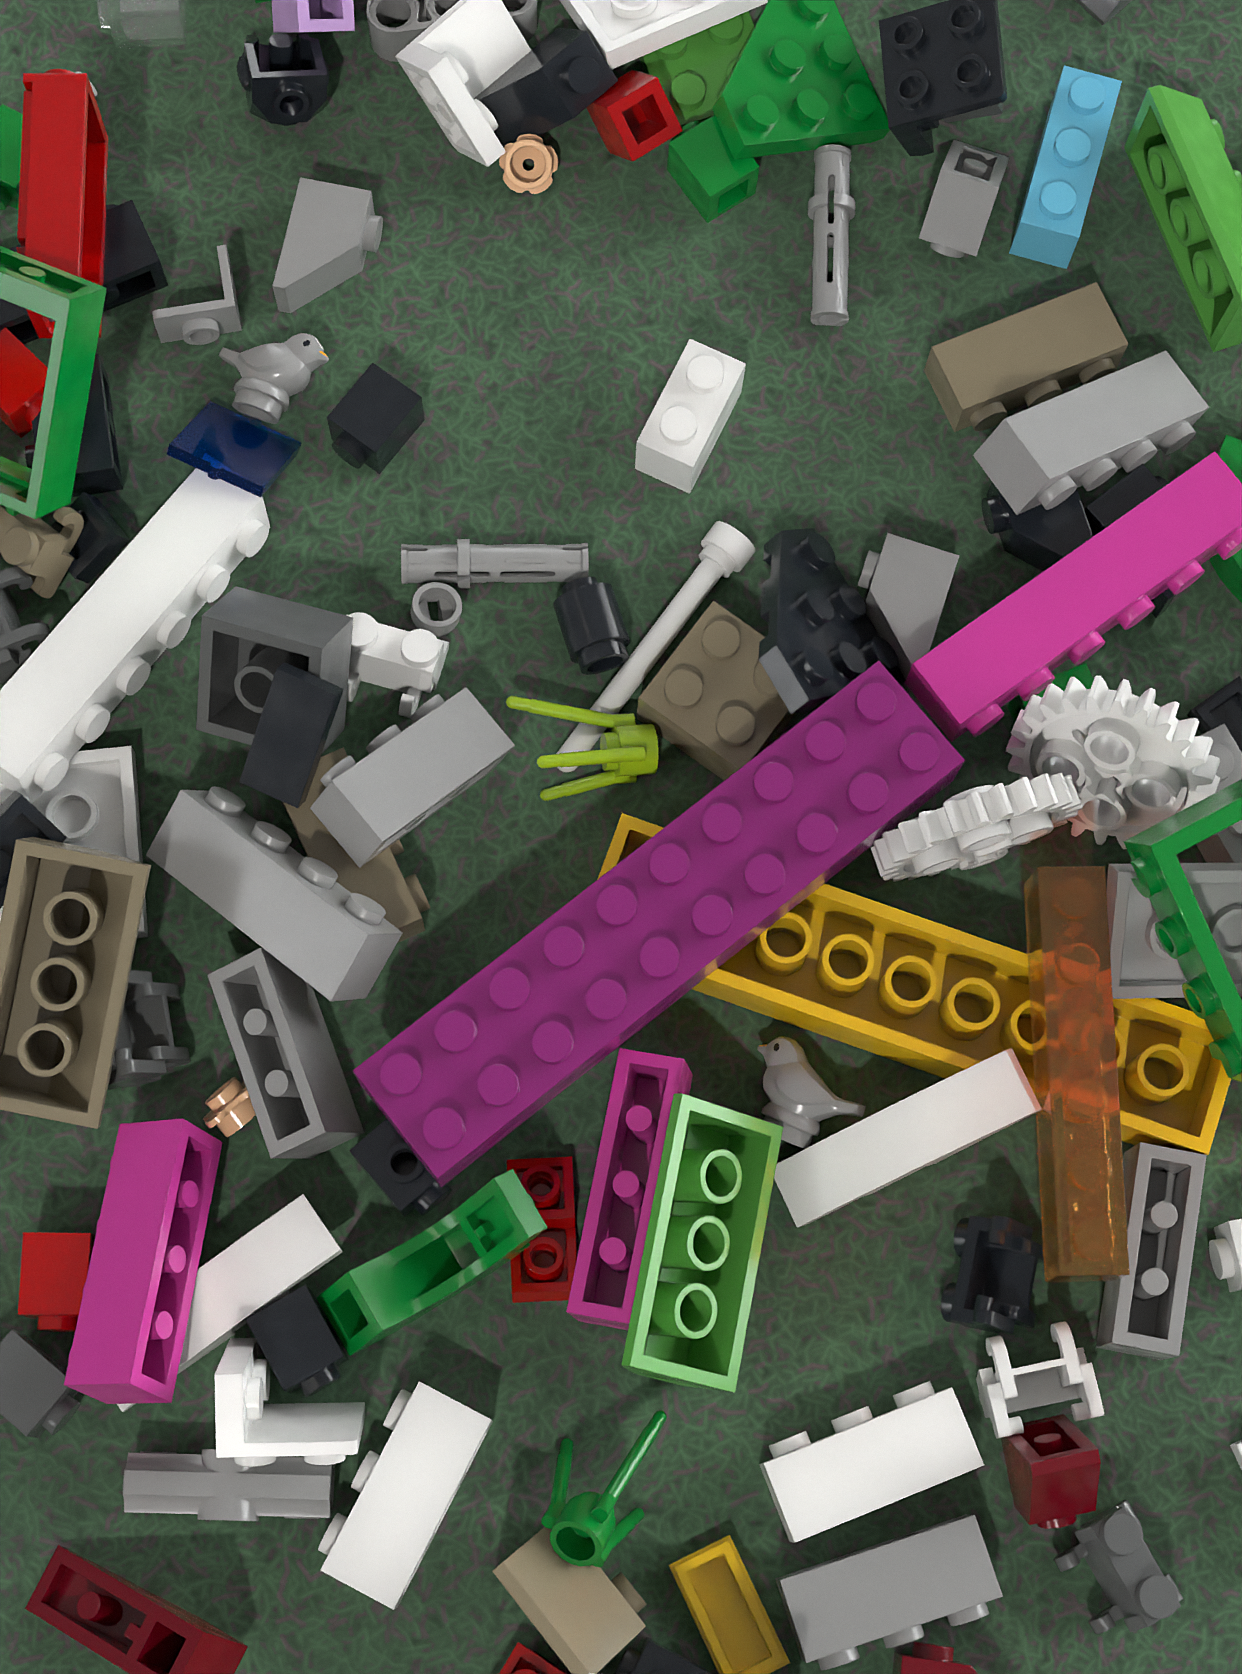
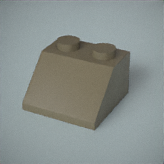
[492,1527,647,1674]

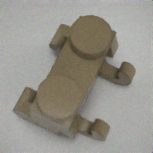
[0,505,84,598]

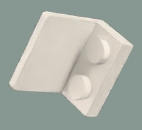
[395,0,531,167]
[215,1338,365,1467]

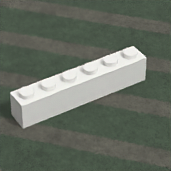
[0,459,270,804]

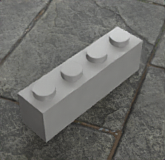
[973,350,1210,515]
[146,786,403,1001]

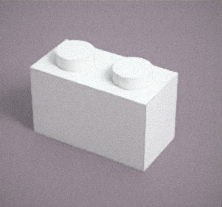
[635,339,746,494]

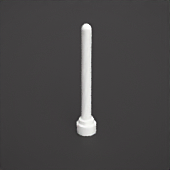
[556,521,755,772]

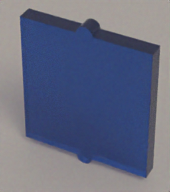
[166,401,302,498]

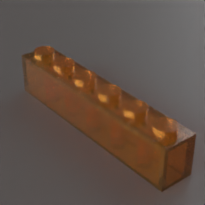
[1024,866,1130,1282]

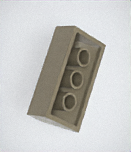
[0,837,151,1129]

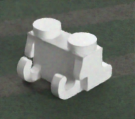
[346,612,449,718]
[976,1321,1104,1439]

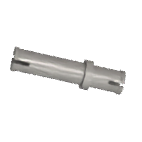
[808,144,856,326]
[401,539,589,588]

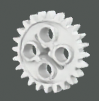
[1006,676,1220,849]
[871,773,1083,882]

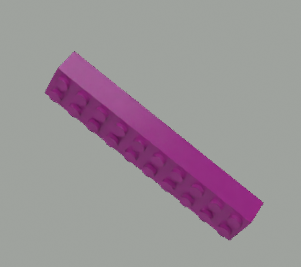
[353,661,965,1187]

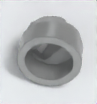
[411,582,462,637]

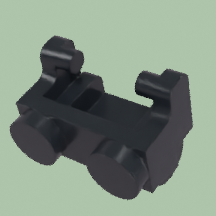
[941,1215,1049,1334]

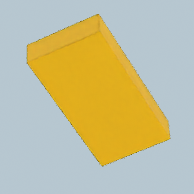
[668,1535,790,1674]

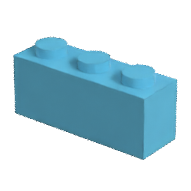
[1009,65,1122,269]

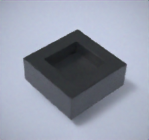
[50,492,130,584]

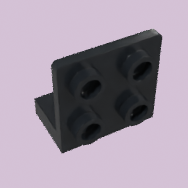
[879,0,1007,156]

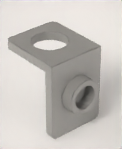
[152,245,242,345]

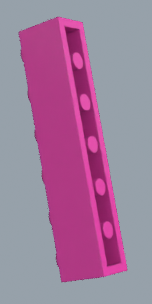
[905,451,1242,742]

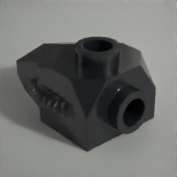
[236,33,330,126]

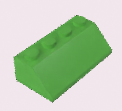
[1124,85,1242,352]
[621,1093,783,1393]

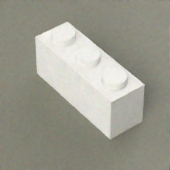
[759,1381,984,1543]
[318,1382,493,1610]

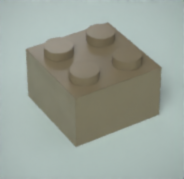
[637,601,796,781]

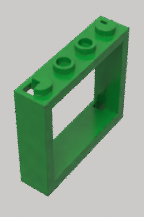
[0,246,107,519]
[1123,779,1242,1082]

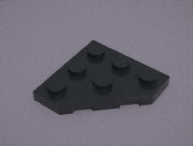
[758,528,906,714]

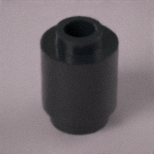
[553,577,630,675]

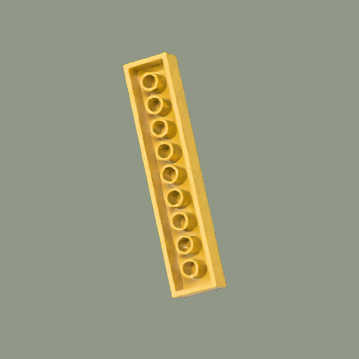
[597,813,1231,1155]

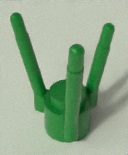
[541,1410,667,1567]

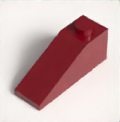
[25,1545,248,1674]

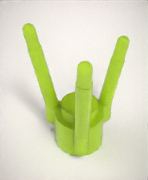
[506,696,659,801]

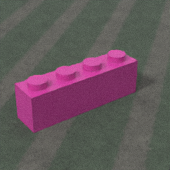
[566,1048,693,1330]
[64,1119,223,1404]

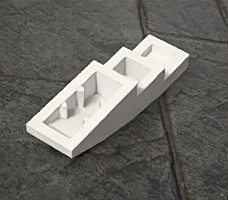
[774,1048,1042,1228]
[117,1194,343,1412]

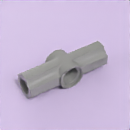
[123,1449,335,1521]

